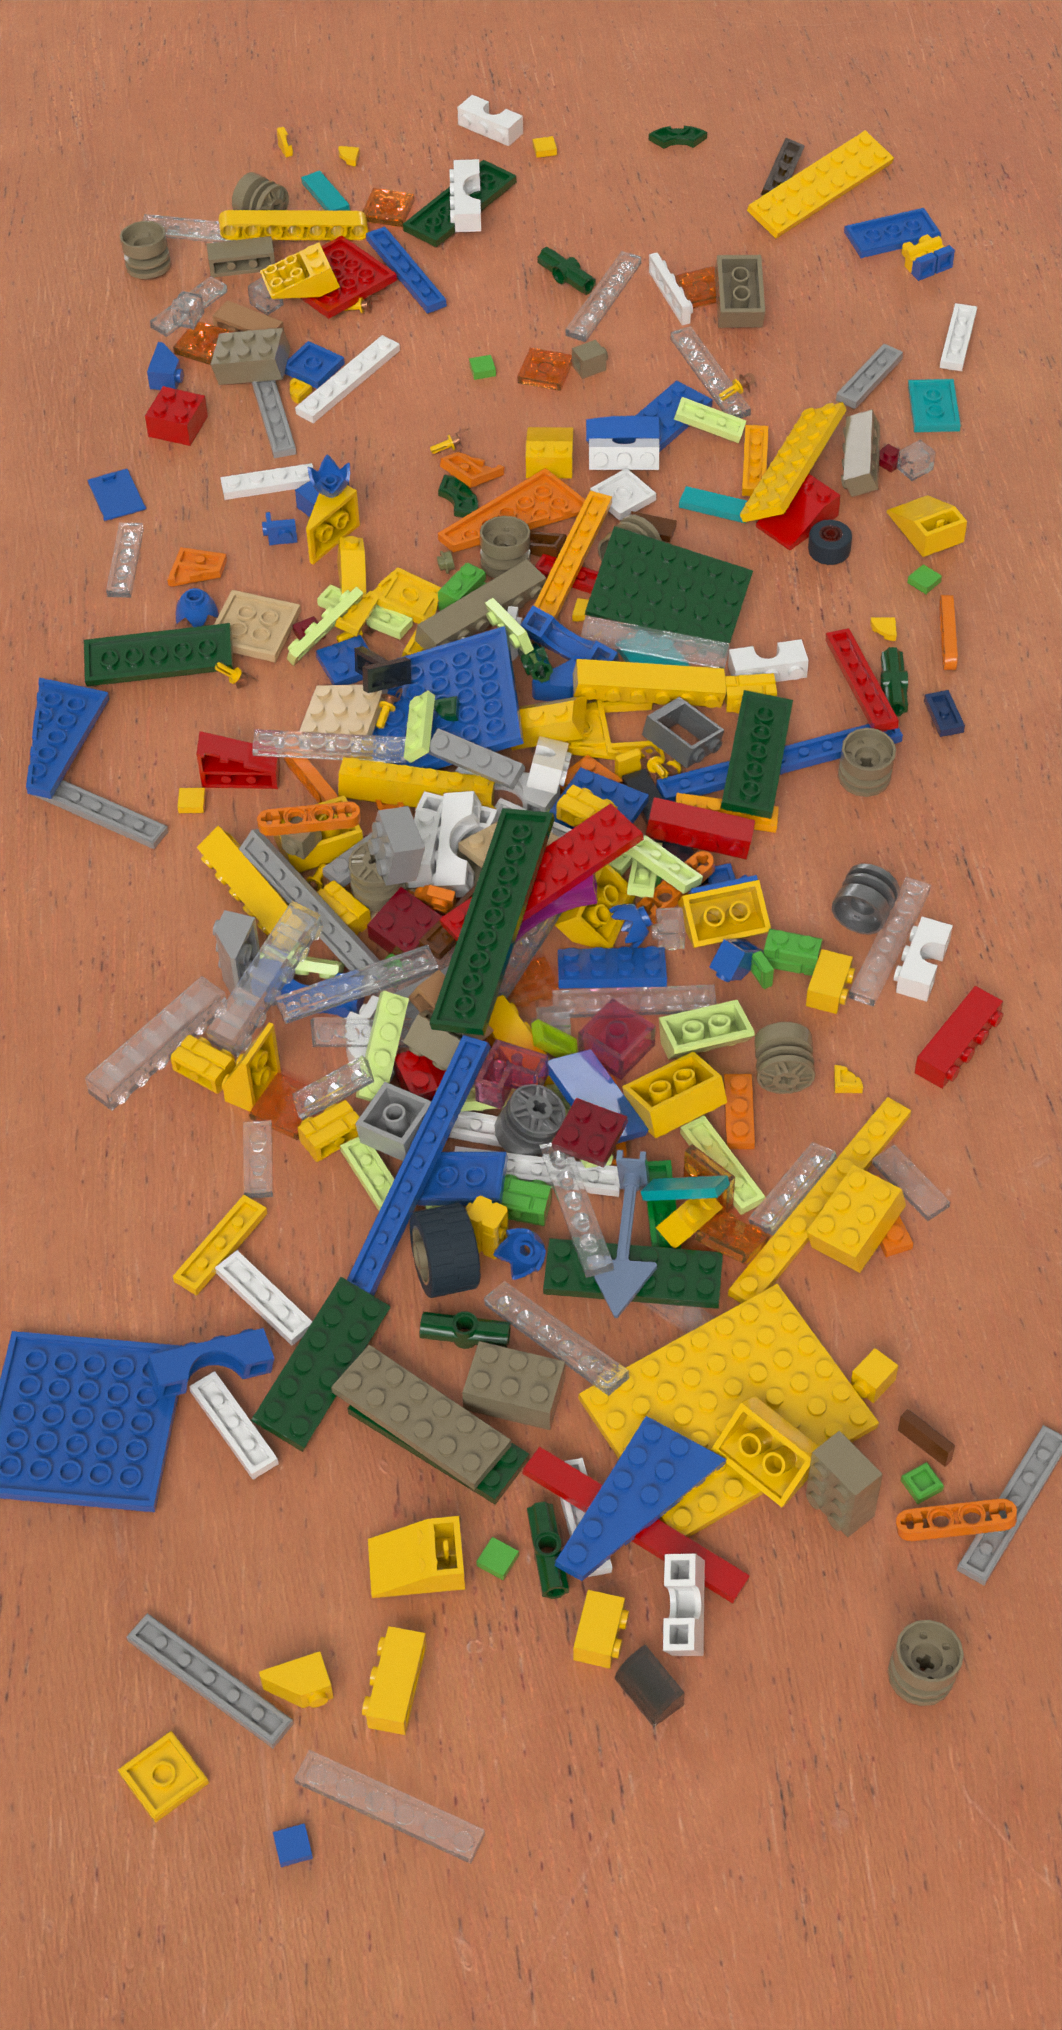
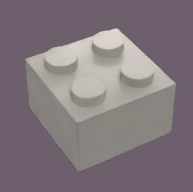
[368,806,425,886]
[356,1082,431,1161]

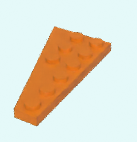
[438,468,585,553]

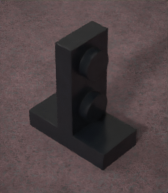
[354,646,411,693]

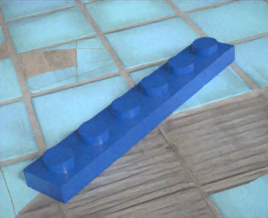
[366,227,447,314]

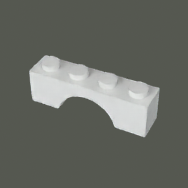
[450,159,481,232]
[455,767,560,812]
[432,791,481,897]

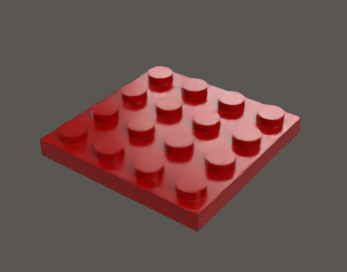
[300,235,397,319]

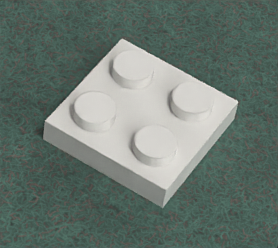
[590,468,656,521]

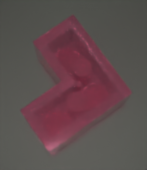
[475,1039,548,1109]

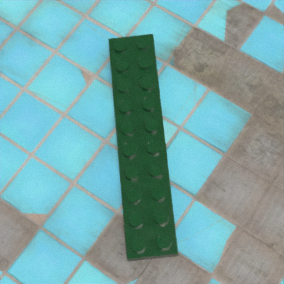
[429,808,555,1036]

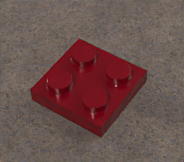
[552,1098,628,1168]

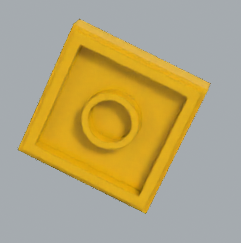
[118,1731,209,1823]

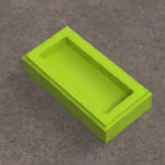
[531,1019,578,1058]

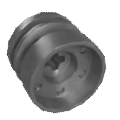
[831,864,900,935]
[494,1084,566,1157]

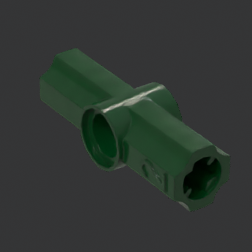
[537,247,596,295]
[517,642,553,683]
[881,647,908,717]
[419,1311,511,1349]
[527,1502,569,1599]

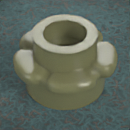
[436,551,455,574]

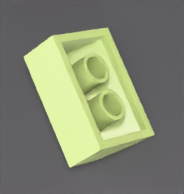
[659,1000,755,1060]

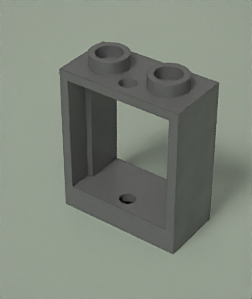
[642,697,724,768]

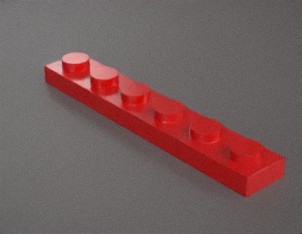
[826,628,899,732]

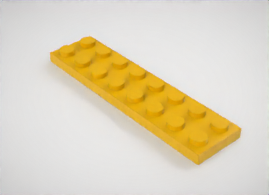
[747,130,894,239]
[739,402,846,522]

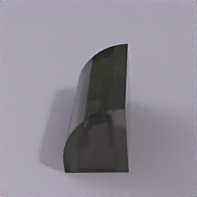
[614,1645,685,1727]

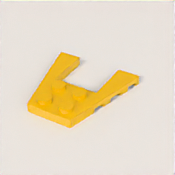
[335,567,441,657]
[566,700,665,762]

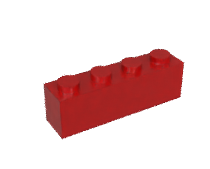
[645,797,755,859]
[914,986,1004,1089]

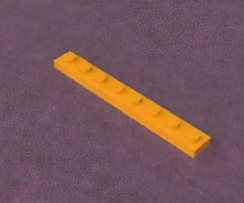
[534,491,612,619]

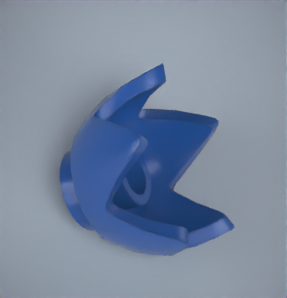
[307,454,350,498]
[175,588,219,627]
[609,904,653,948]
[493,1228,546,1280]

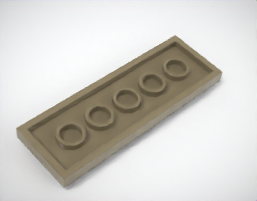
[332,1345,511,1490]

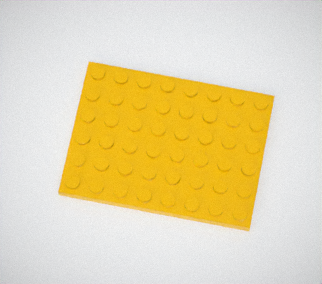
[578,1284,879,1538]

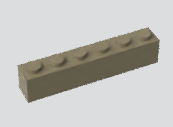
[415,559,546,650]

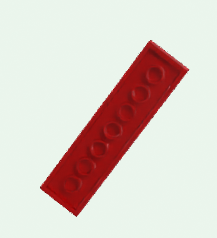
[439,803,644,941]

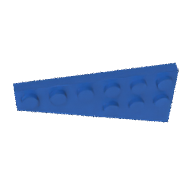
[26,677,109,799]
[555,1416,726,1581]

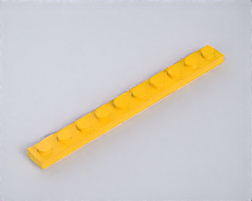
[728,1097,911,1303]

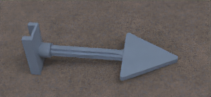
[587,1150,657,1318]

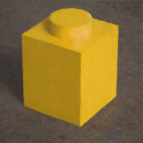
[851,1348,899,1403]

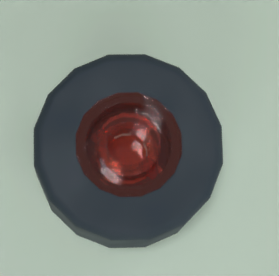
[808,520,852,565]

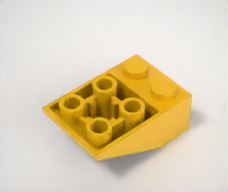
[260,243,340,299]
[887,495,967,557]
[368,1516,465,1598]

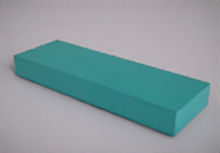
[301,170,350,211]
[679,486,747,524]
[640,1175,730,1201]

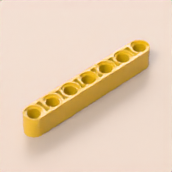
[218,210,369,240]

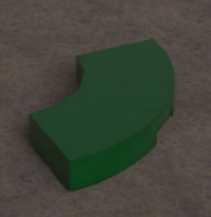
[648,126,707,149]
[438,475,478,518]

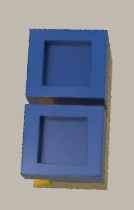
[901,234,955,281]

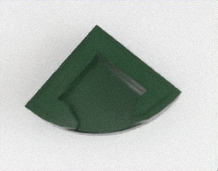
[434,696,460,721]

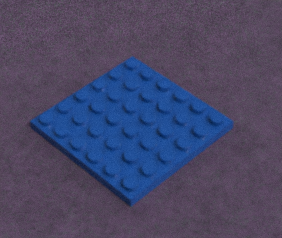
[372,626,524,770]
[0,1331,182,1512]

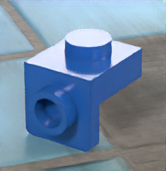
[262,512,298,545]

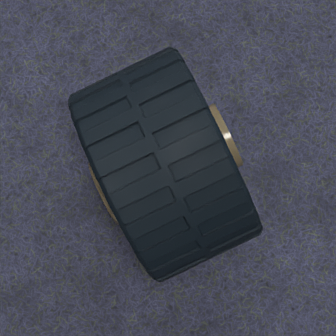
[409,1203,481,1298]

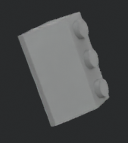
[213,910,260,1008]

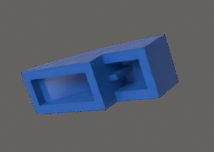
[586,416,661,444]

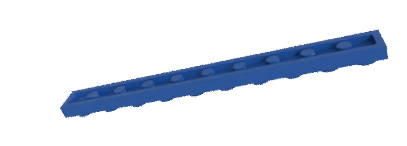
[656,724,903,802]
[347,1035,491,1296]

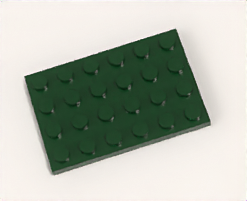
[585,526,753,660]

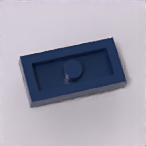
[924,690,965,737]

